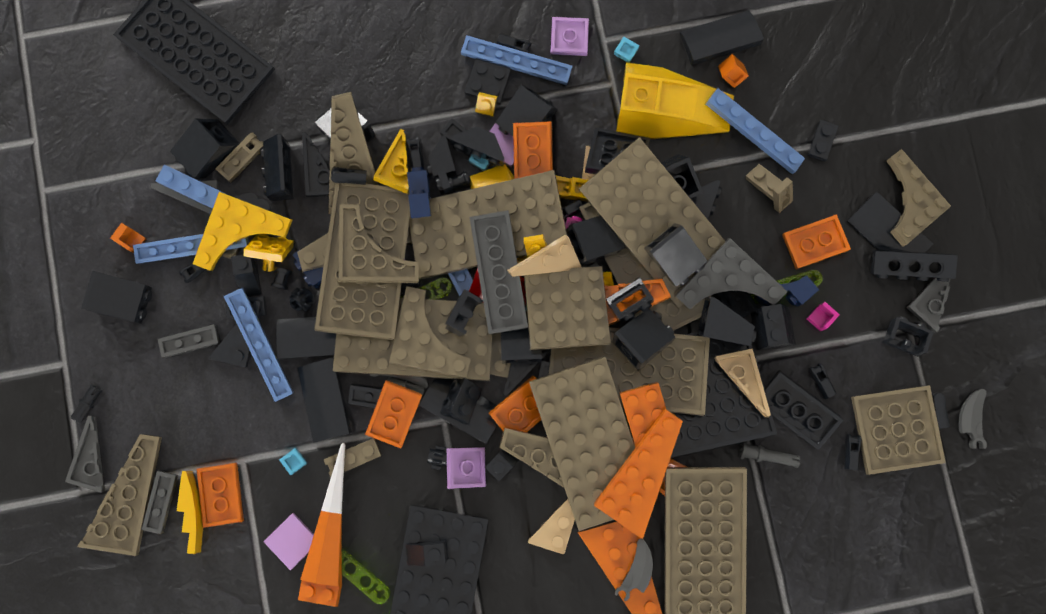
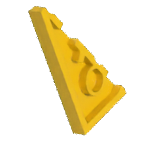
[373,129,409,194]

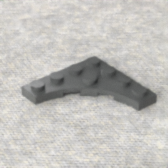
[675,238,787,309]

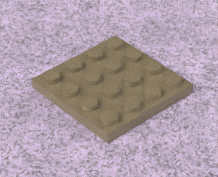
[524,266,611,350]
[851,385,946,475]

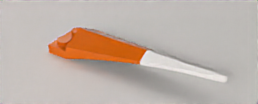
[298,443,345,607]

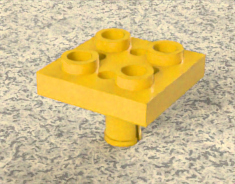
[244,234,294,272]

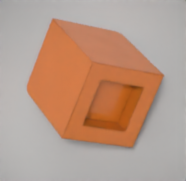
[718,54,749,88]
[110,223,146,253]

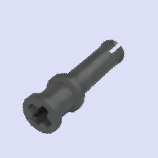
[738,442,800,468]

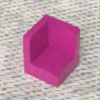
[806,302,840,331]

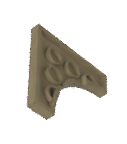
[886,149,951,247]
[338,204,419,283]
[389,286,471,379]

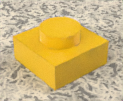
[475,92,498,116]

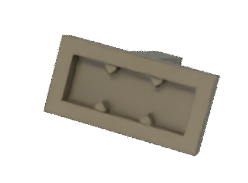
[746,164,793,213]

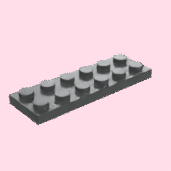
[470,210,528,334]

